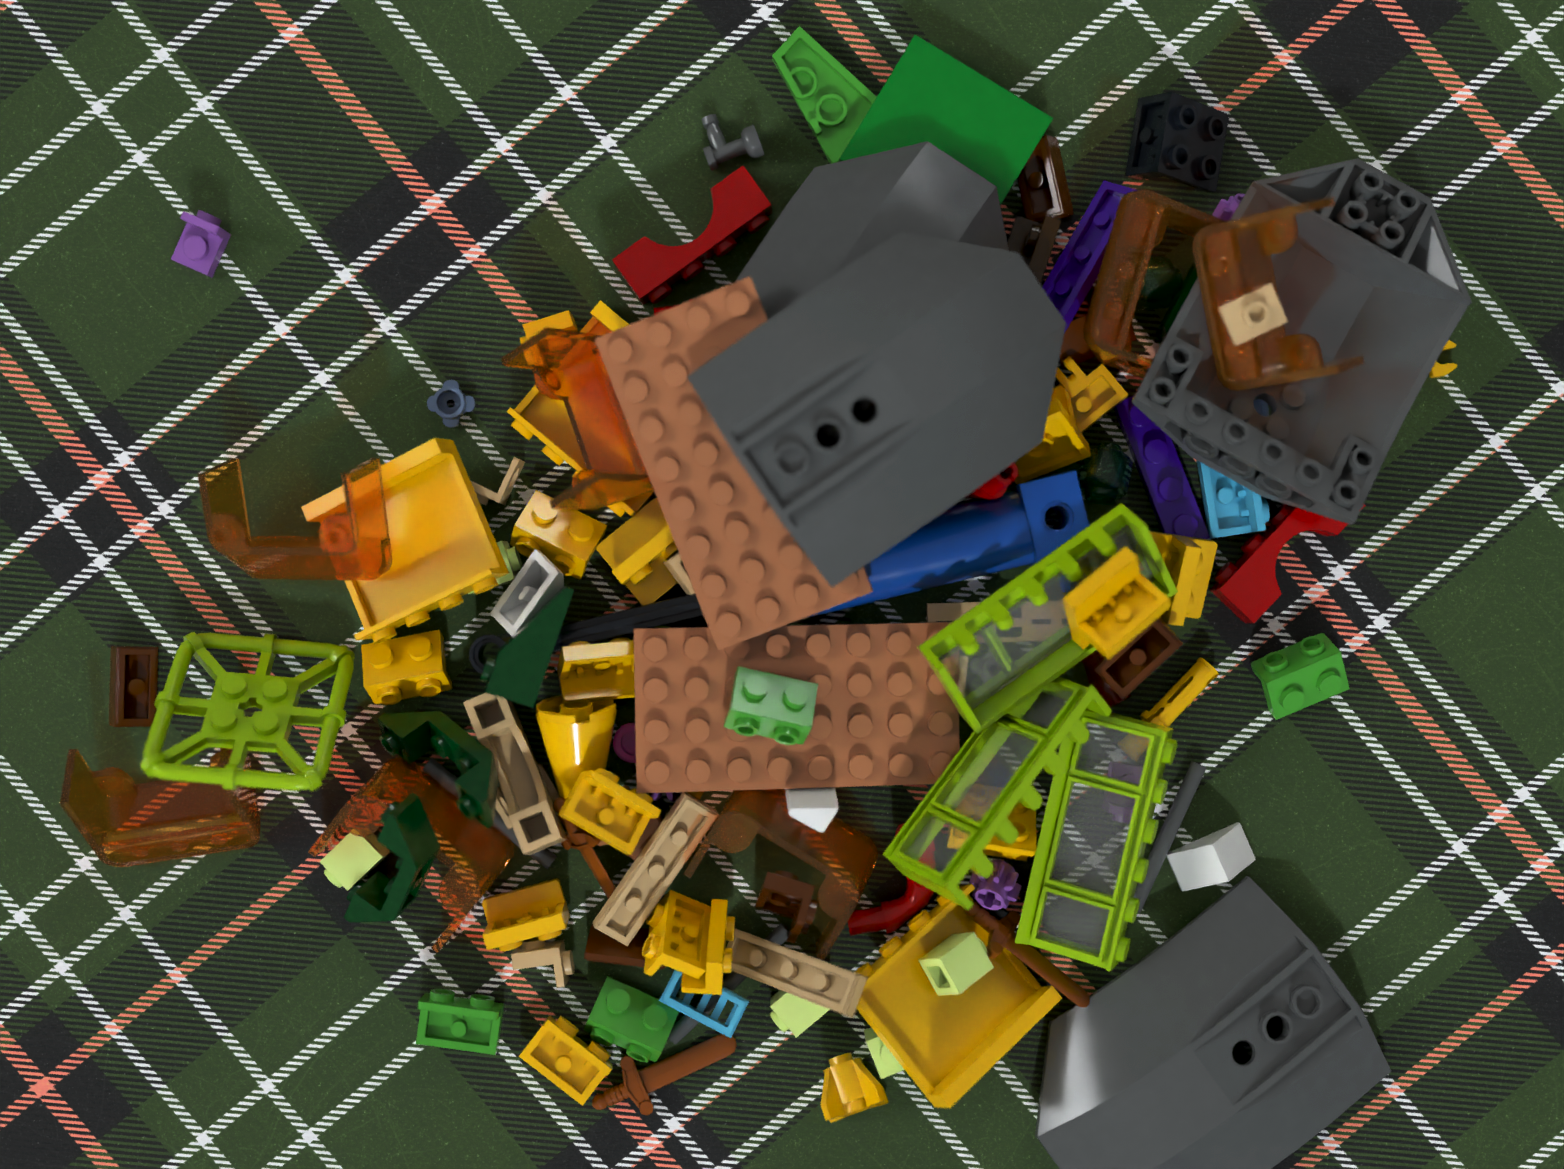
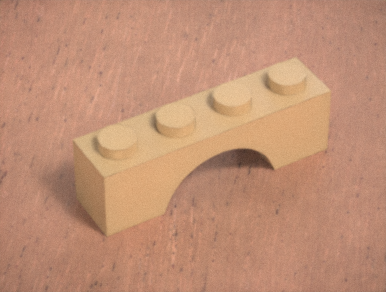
[463,693,567,855]

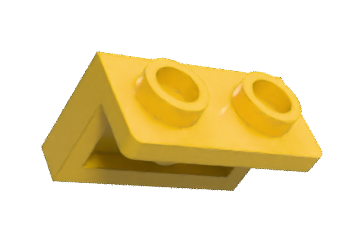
[510,490,607,580]
[361,629,452,705]
[557,638,634,704]
[558,768,661,855]
[482,878,570,952]
[681,899,735,995]
[519,1015,613,1106]

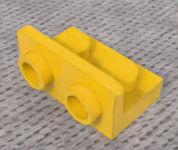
[642,890,711,979]

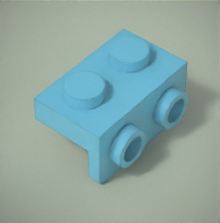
[1197,460,1270,539]

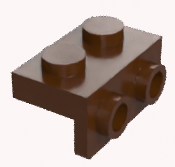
[754,870,818,944]

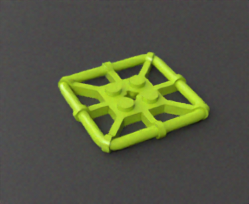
[141,632,355,791]

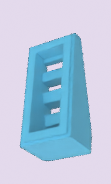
[659,970,749,1038]

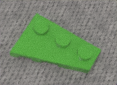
[772,26,877,164]

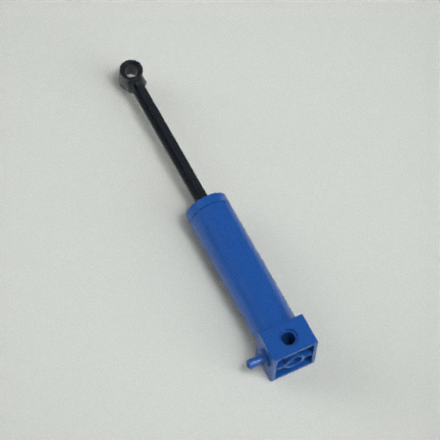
[469,471,1089,673]

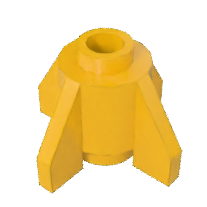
[821,1052,889,1123]

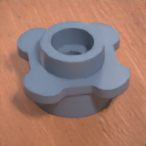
[427,380,475,428]

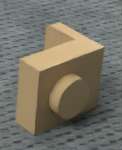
[511,937,574,988]

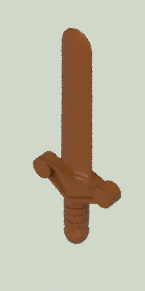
[553,797,616,899]
[963,900,1090,1007]
[592,1034,737,1115]

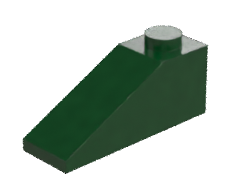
[480,586,574,708]

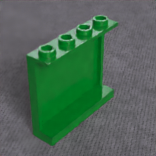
[839,35,1053,206]

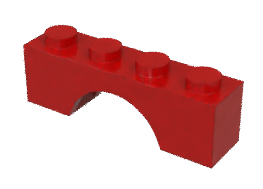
[612,166,772,305]
[1210,504,1366,623]

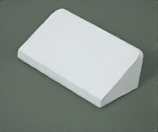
[785,787,839,832]

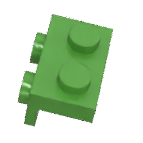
[1251,633,1350,720]
[724,666,818,745]
[584,976,679,1063]
[416,989,504,1055]

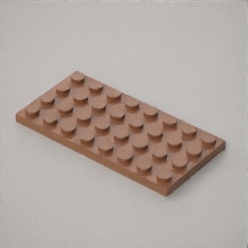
[594,276,873,651]
[633,622,960,793]

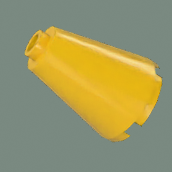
[536,695,617,800]

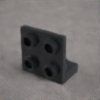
[1125,92,1229,193]

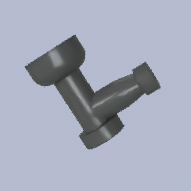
[702,114,765,171]

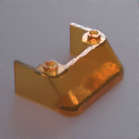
[1083,189,1228,378]
[1193,197,1364,391]
[501,327,654,510]
[198,458,392,581]
[60,748,261,867]
[308,757,515,953]
[684,789,878,960]

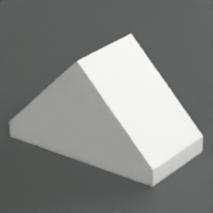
[490,549,564,636]
[1166,822,1256,891]

